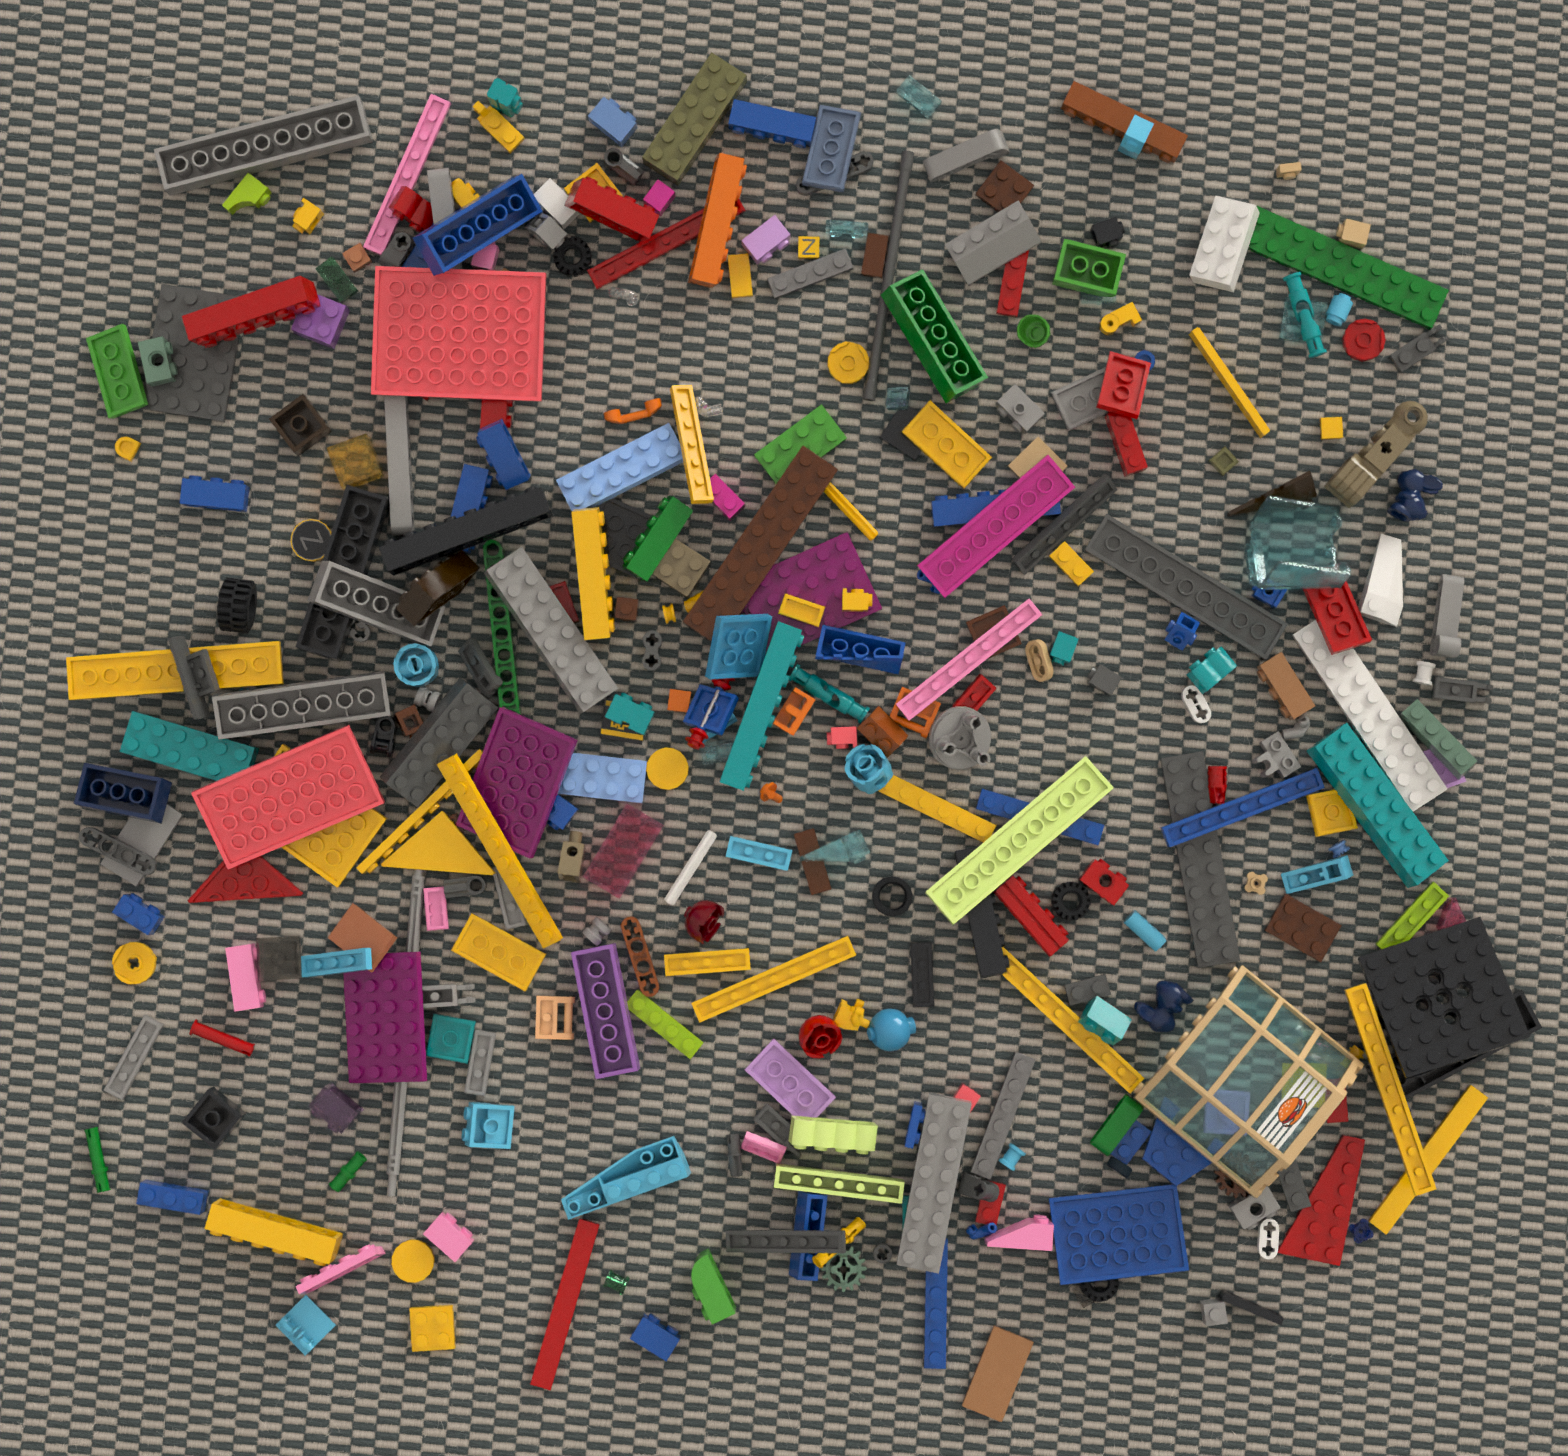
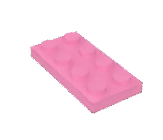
[295,1244,385,1294]

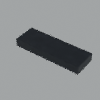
[910,942,934,1007]
[1218,1289,1284,1325]

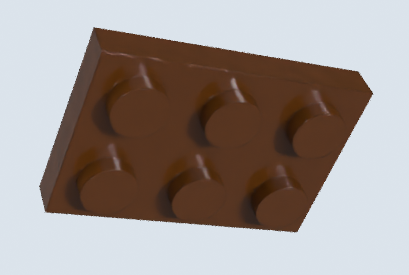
[1264,894,1342,962]

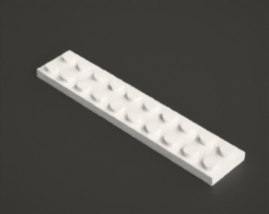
[1292,620,1447,811]

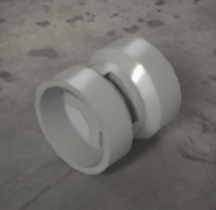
[413,686,442,712]
[582,916,612,946]

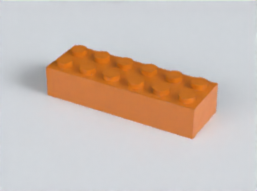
[688,153,747,288]

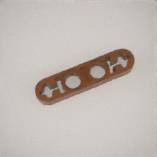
[621,916,660,997]

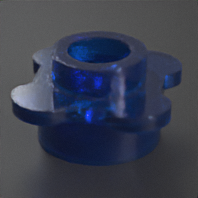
[1348,1219,1374,1244]

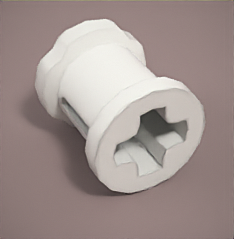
[1413,661,1436,686]

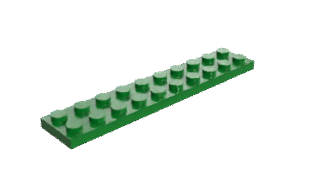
[1248,206,1449,330]

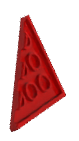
[187,856,304,903]

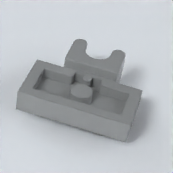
[1252,731,1301,779]

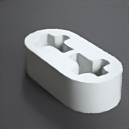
[1181,685,1211,724]
[1257,1218,1279,1259]

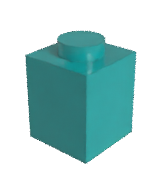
[1049,631,1079,666]

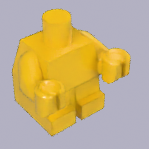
[833,999,870,1031]

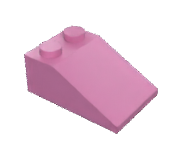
[984,1215,1054,1251]

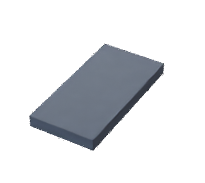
[802,105,861,193]

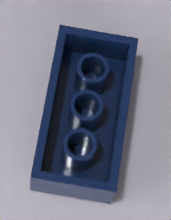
[74,763,172,824]

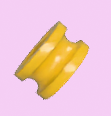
[662,603,676,624]

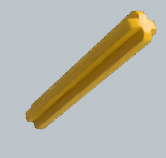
[824,482,878,541]

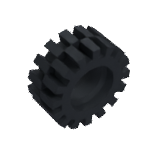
[553,236,592,277]
[1051,882,1091,920]
[1080,1279,1119,1302]

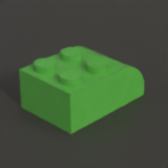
[1052,239,1126,297]
[691,1248,736,1325]

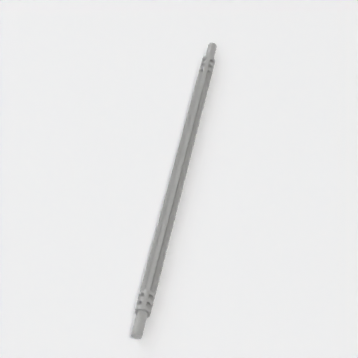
[386,869,425,1196]

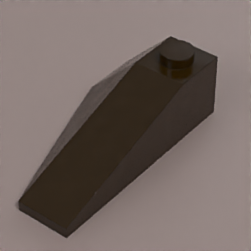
[1226,471,1317,517]

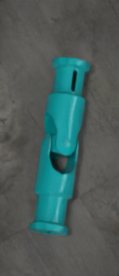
[1282,272,1327,359]
[788,664,870,724]

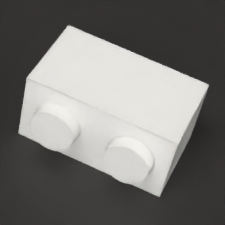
[534,178,580,230]

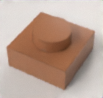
[342,243,372,273]

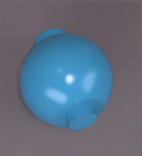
[867,1008,916,1051]

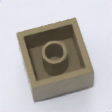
[652,538,711,599]

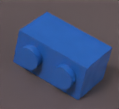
[630,1313,681,1362]

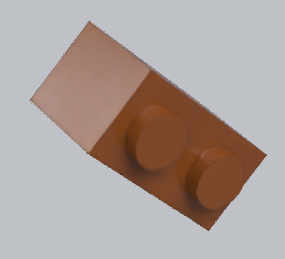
[857,706,909,758]

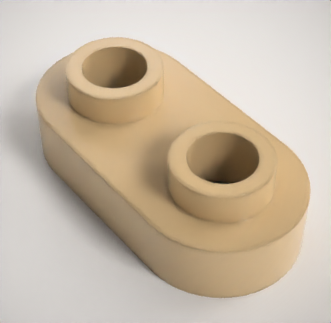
[1025,639,1054,682]

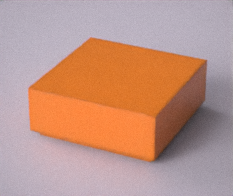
[667,689,691,713]

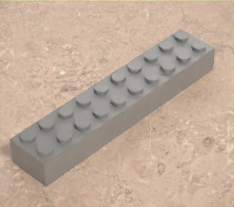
[154,95,373,196]

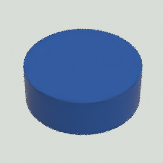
[1134,350,1155,371]

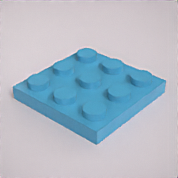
[705,614,772,679]

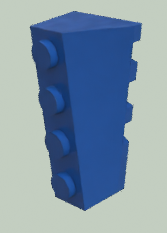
[815,625,906,674]

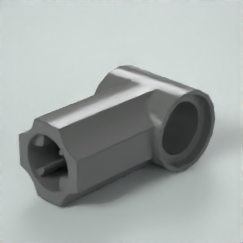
[604,148,645,186]
[443,875,487,898]

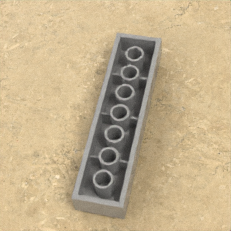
[484,547,618,714]
[212,671,391,740]
[896,1092,972,1274]

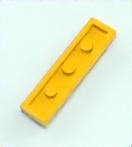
[664,948,751,976]

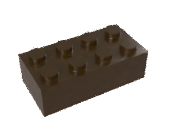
[396,550,480,626]

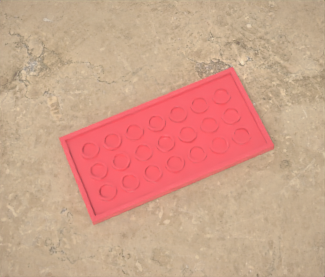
[191,725,385,869]

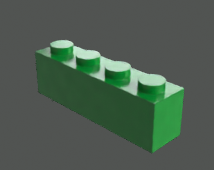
[622,496,693,582]

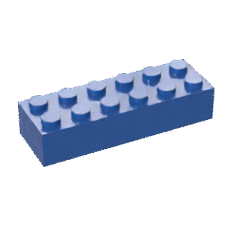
[412,174,543,276]

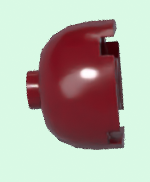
[684,900,724,944]

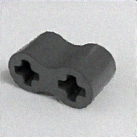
[642,630,663,672]

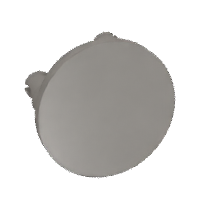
[929,706,991,770]

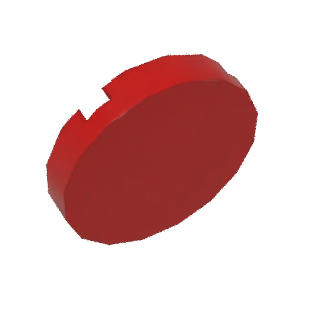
[1342,319,1386,362]

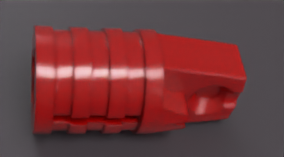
[1208,766,1227,804]

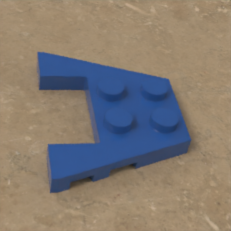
[1142,1096,1231,1186]

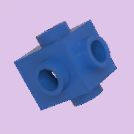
[1164,612,1200,651]

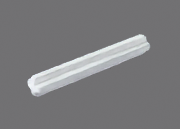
[664,830,717,905]

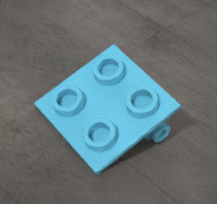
[276,1295,336,1355]

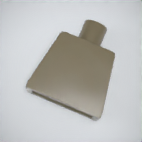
[557,831,586,883]

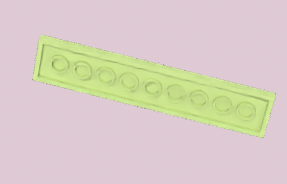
[925,756,1114,925]

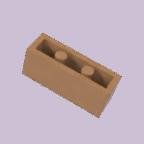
[1256,652,1315,720]

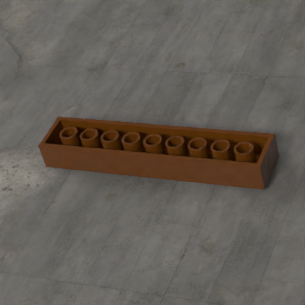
[683,446,838,642]

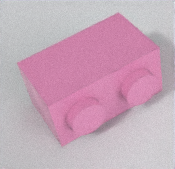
[423,1212,474,1262]

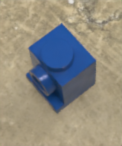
[1251,577,1287,609]

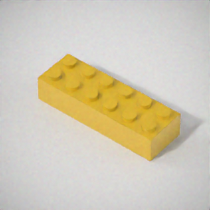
[571,507,615,640]
[204,1198,343,1266]

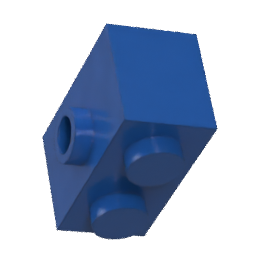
[547,794,579,831]

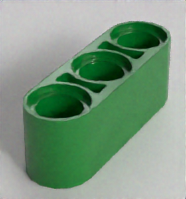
[1090,1094,1144,1156]

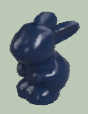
[1387,469,1443,522]
[1134,980,1194,1033]

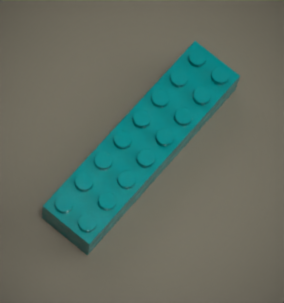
[1306,723,1449,888]

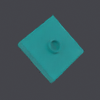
[426,1013,476,1064]

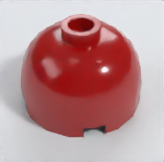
[798,1015,842,1059]

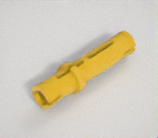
[812,1217,866,1268]

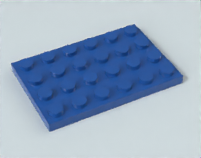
[1048,1184,1189,1286]

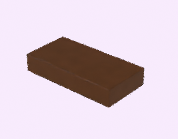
[861,233,889,279]

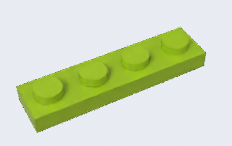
[1375,882,1449,949]
[627,989,704,1059]

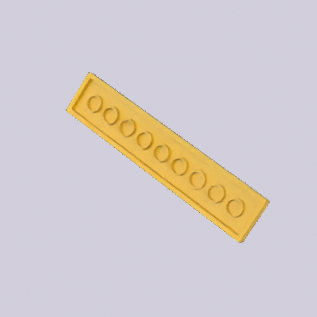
[66,641,284,700]

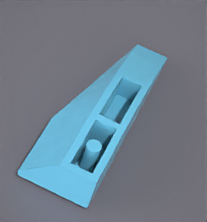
[561,1136,691,1220]

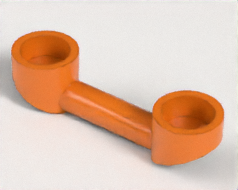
[603,398,662,424]

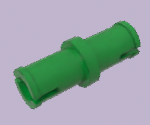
[329,1151,367,1192]

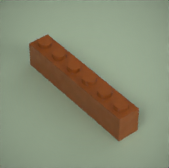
[1061,81,1188,163]

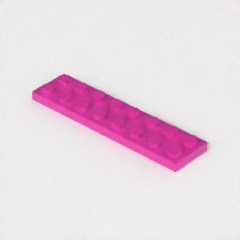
[917,454,1075,598]

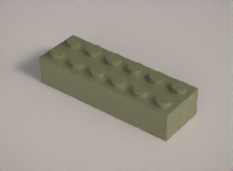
[642,52,747,186]

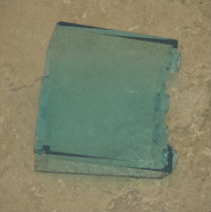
[1245,496,1351,590]

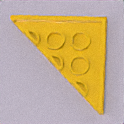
[381,811,496,875]

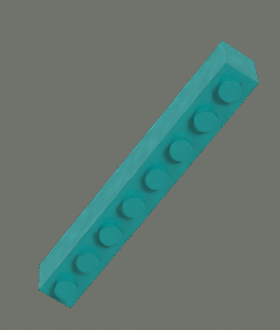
[719,621,804,791]

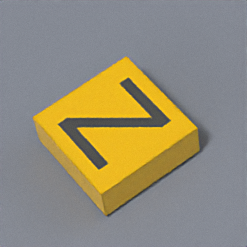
[798,236,820,259]

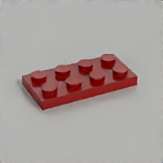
[1299,564,1372,655]

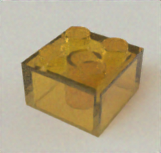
[326,433,384,491]

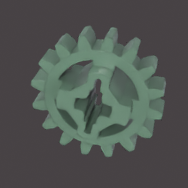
[820,1245,867,1292]

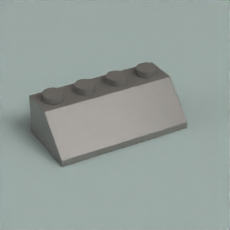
[945,200,1042,286]

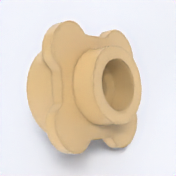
[1244,872,1268,895]

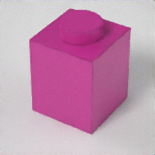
[643,179,676,216]

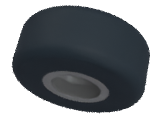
[1107,1157,1132,1178]

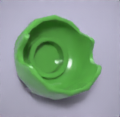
[1017,315,1051,348]

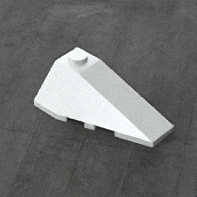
[1358,534,1403,627]

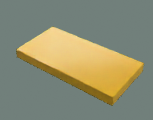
[901,400,992,489]
[451,913,546,992]

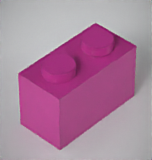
[710,474,745,521]

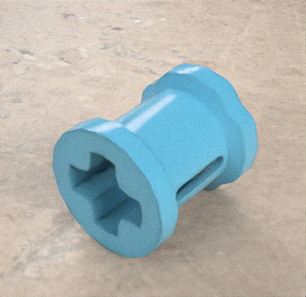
[998,1143,1026,1171]

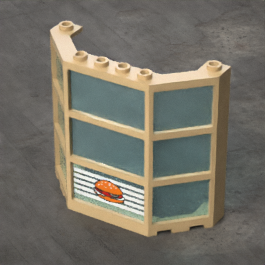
[1133,965,1364,1198]

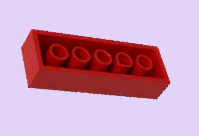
[182,276,321,348]

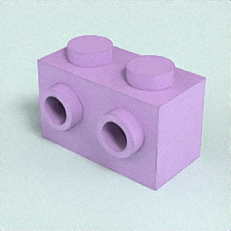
[741,215,790,265]

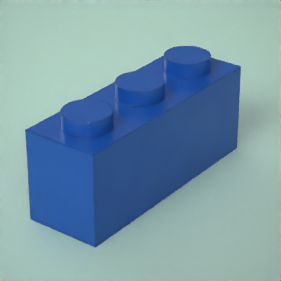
[476,419,531,490]
[180,475,250,512]
[136,1180,209,1215]

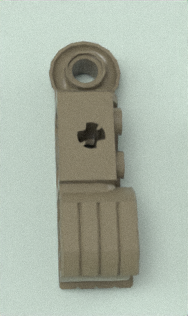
[1324,401,1428,508]

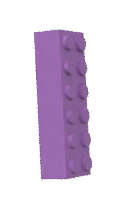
[571,943,641,1079]

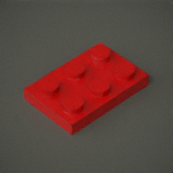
[1096,351,1151,419]

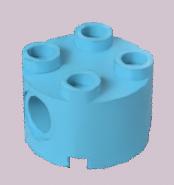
[393,643,439,687]
[844,744,893,794]

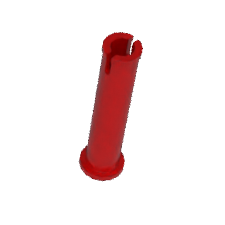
[189,1019,255,1057]

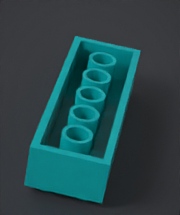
[119,711,259,781]

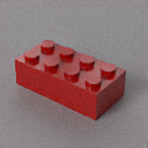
[564,177,659,242]

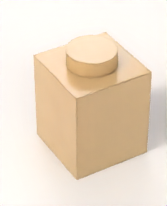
[1336,219,1371,249]

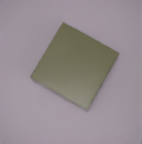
[1209,446,1239,477]

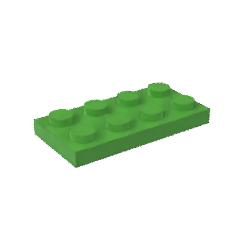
[86,324,149,419]
[754,404,847,484]

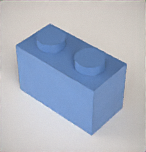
[588,97,637,147]

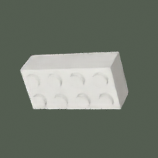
[1189,196,1259,292]

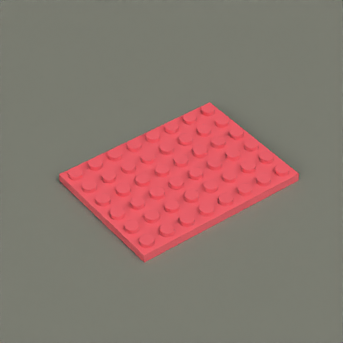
[371,266,547,402]

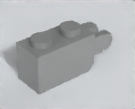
[422,983,476,1008]

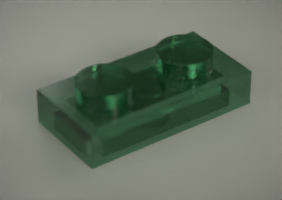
[315,256,358,304]

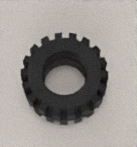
[217,578,257,633]

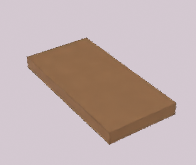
[962,1325,1034,1422]

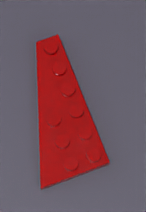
[1278,1135,1365,1266]

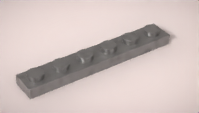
[970,1051,1036,1180]

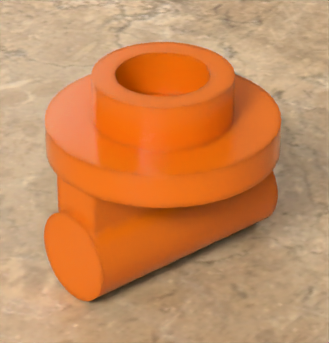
[760,782,783,803]

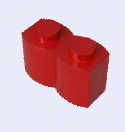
[388,186,433,233]

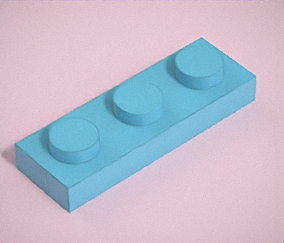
[725,836,792,871]

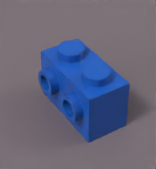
[112,893,165,935]

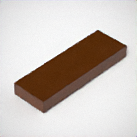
[794,828,832,895]

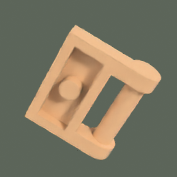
[535,996,575,1040]

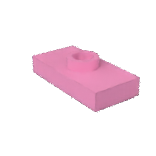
[423,887,449,931]
[741,1131,787,1164]

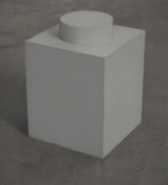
[1200,1298,1228,1326]

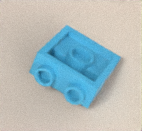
[461,1102,515,1149]

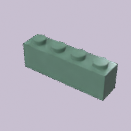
[1400,699,1477,780]

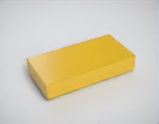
[728,253,753,298]
[778,594,825,627]

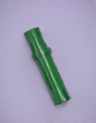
[84,1127,111,1193]

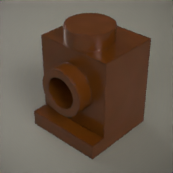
[393,704,423,738]

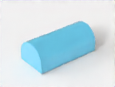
[1123,910,1166,952]

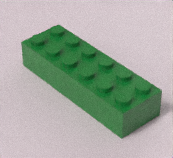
[881,269,988,403]

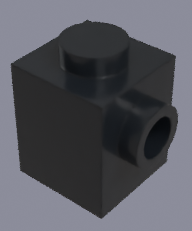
[1090,217,1125,249]

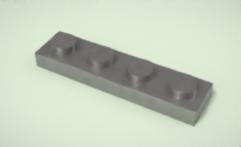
[767,248,853,299]

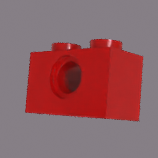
[1078,859,1129,906]

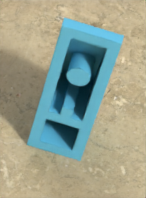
[1117,115,1154,159]
[1281,855,1353,894]

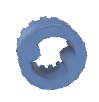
[1328,839,1350,858]

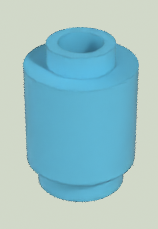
[1325,293,1353,326]

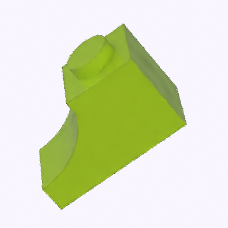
[222,173,272,215]

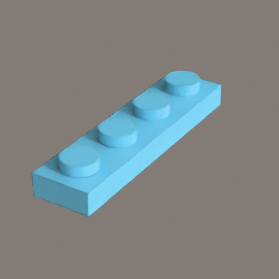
[301,948,372,978]

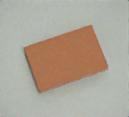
[328,903,397,972]

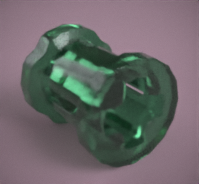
[603,1269,630,1295]

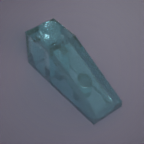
[799,829,870,864]

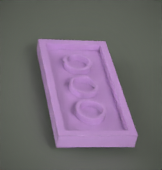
[745,1038,836,1117]

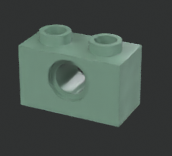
[138,336,178,387]

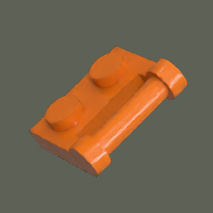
[890,687,941,738]

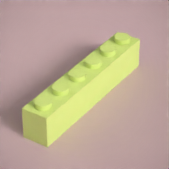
[774,1163,905,1204]

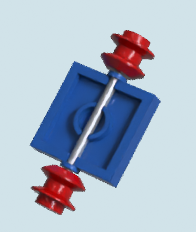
[683,678,739,750]

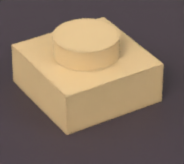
[1276,162,1302,180]

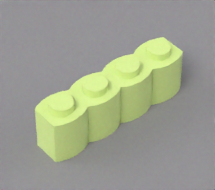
[788,1116,878,1154]

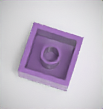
[291,294,350,349]

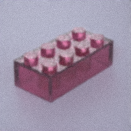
[583,803,665,899]

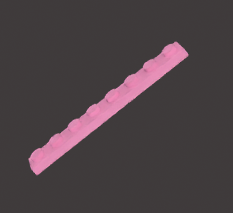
[363,94,451,256]
[896,598,1042,721]

